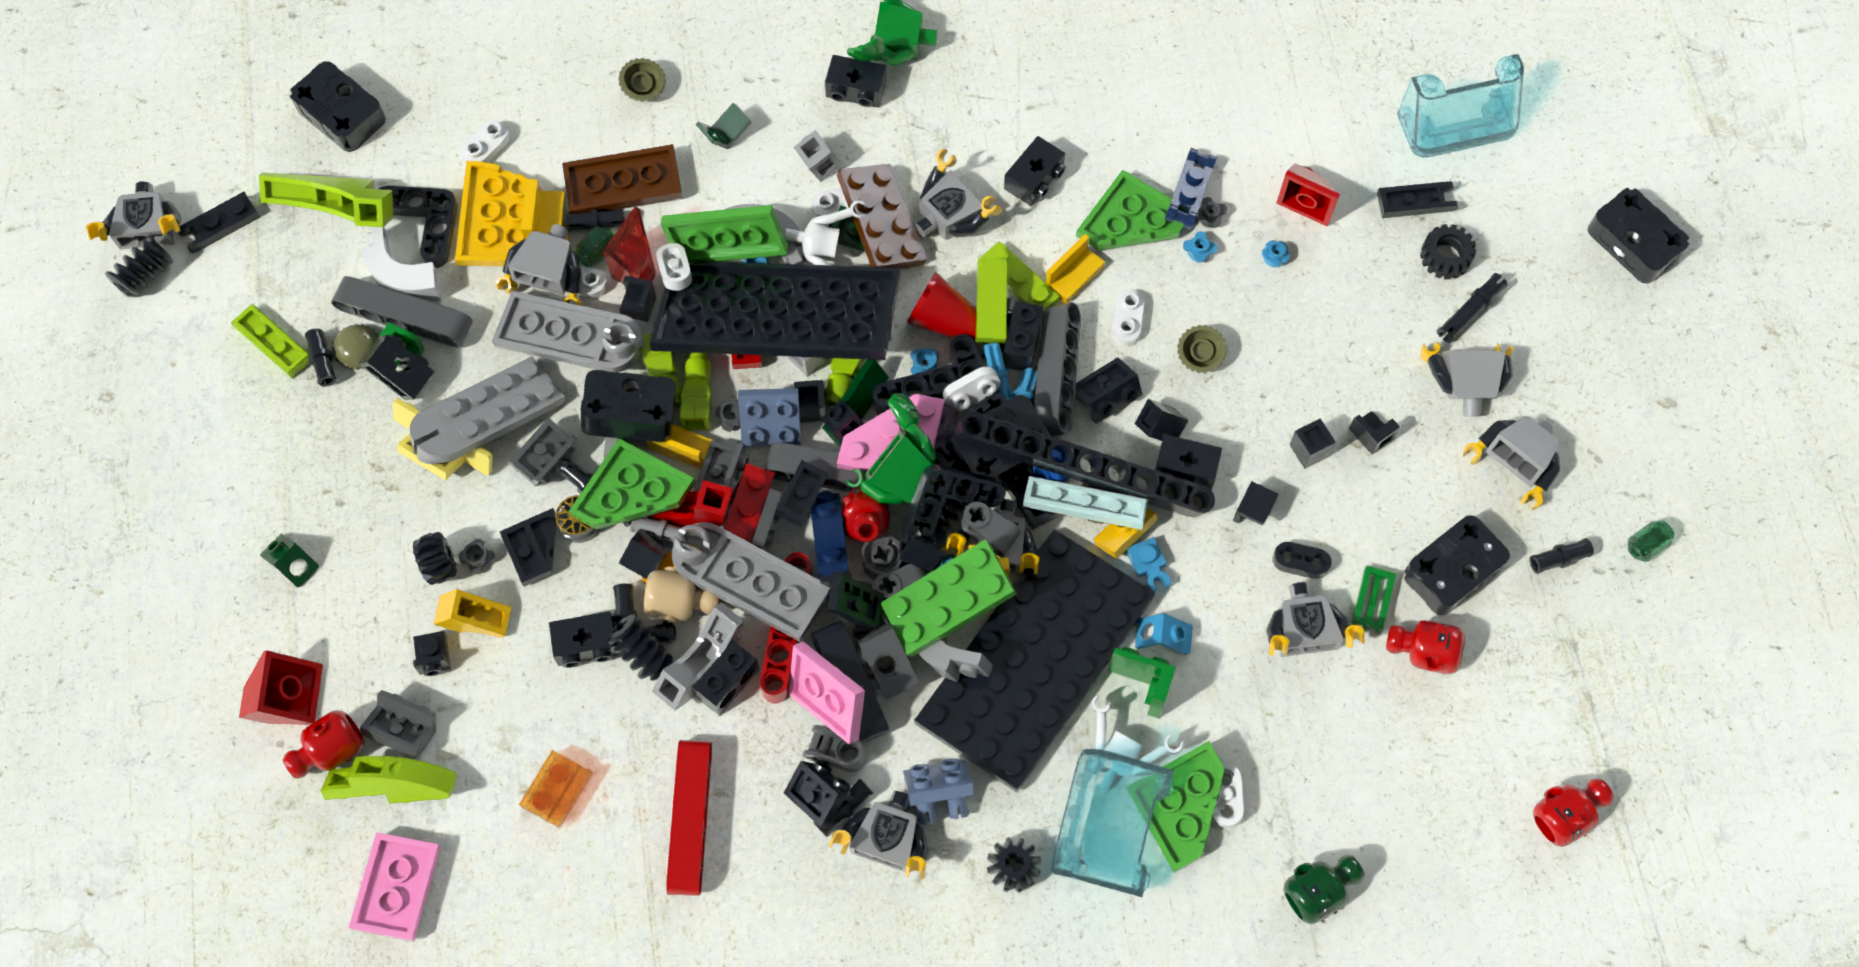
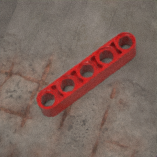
[760,552,812,704]
[666,740,712,896]

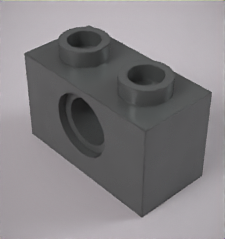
[856,623,920,700]

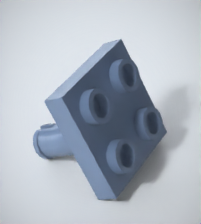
[738,388,801,447]
[903,758,974,825]

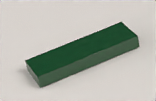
[822,359,889,446]

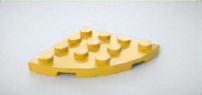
[455,161,570,266]

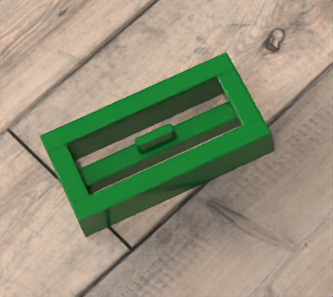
[1351,565,1396,633]

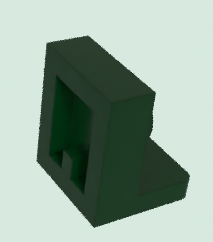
[828,205,865,251]

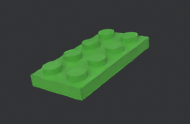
[660,205,789,262]
[881,539,1017,658]

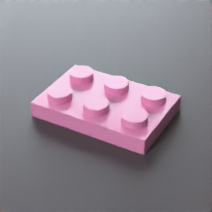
[788,641,865,744]
[349,832,441,942]

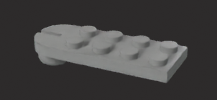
[492,291,644,372]
[410,356,565,464]
[672,522,831,642]

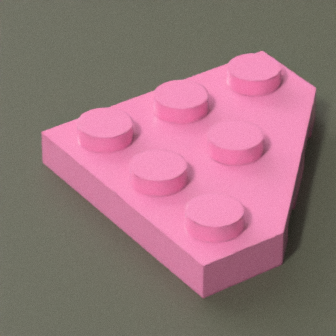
[837,394,945,473]

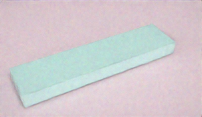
[1023,476,1148,530]

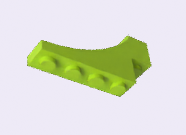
[258,172,394,227]

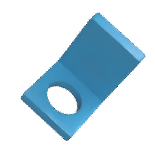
[1135,613,1193,655]

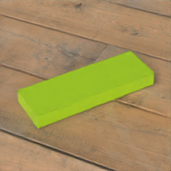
[976,258,1007,344]
[231,304,310,379]

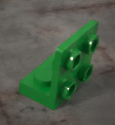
[1109,647,1176,719]

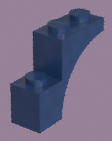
[811,491,849,599]

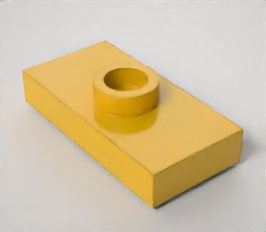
[1093,508,1158,559]

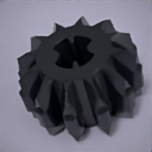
[412,532,457,585]
[987,837,1041,893]

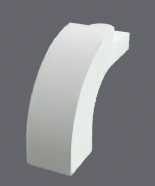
[361,226,441,302]

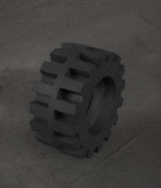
[1420,224,1476,280]

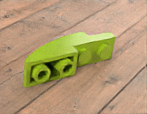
[320,756,457,804]

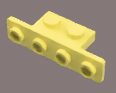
[393,398,493,481]

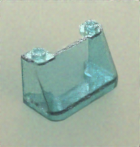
[1397,54,1524,158]
[1052,749,1173,897]

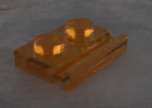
[519,750,593,829]

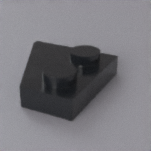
[499,508,556,587]

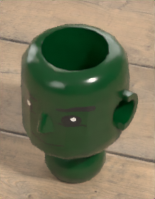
[1283,855,1365,924]

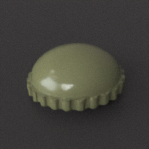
[618,58,666,102]
[331,324,379,370]
[1177,325,1227,374]

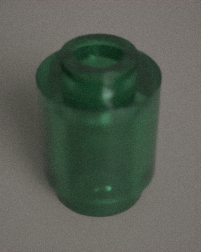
[574,226,616,267]
[1628,520,1675,562]

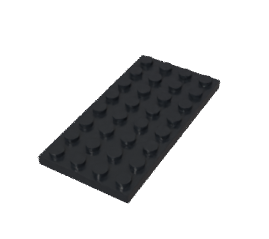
[649,261,901,360]
[914,529,1156,793]

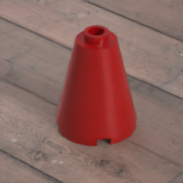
[907,272,976,342]

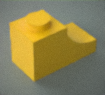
[434,589,512,638]

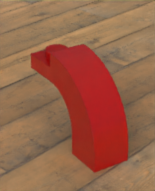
[649,480,733,528]

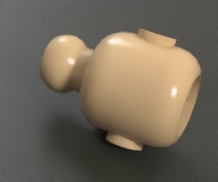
[644,567,719,624]

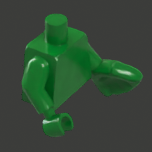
[847,0,937,66]
[847,393,937,504]

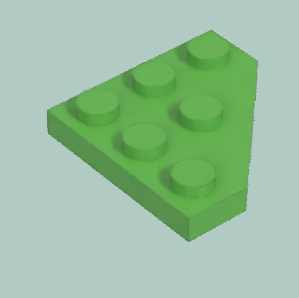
[1076,170,1185,251]
[569,438,696,530]
[1126,741,1226,873]

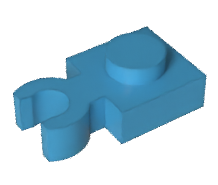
[1126,537,1171,592]

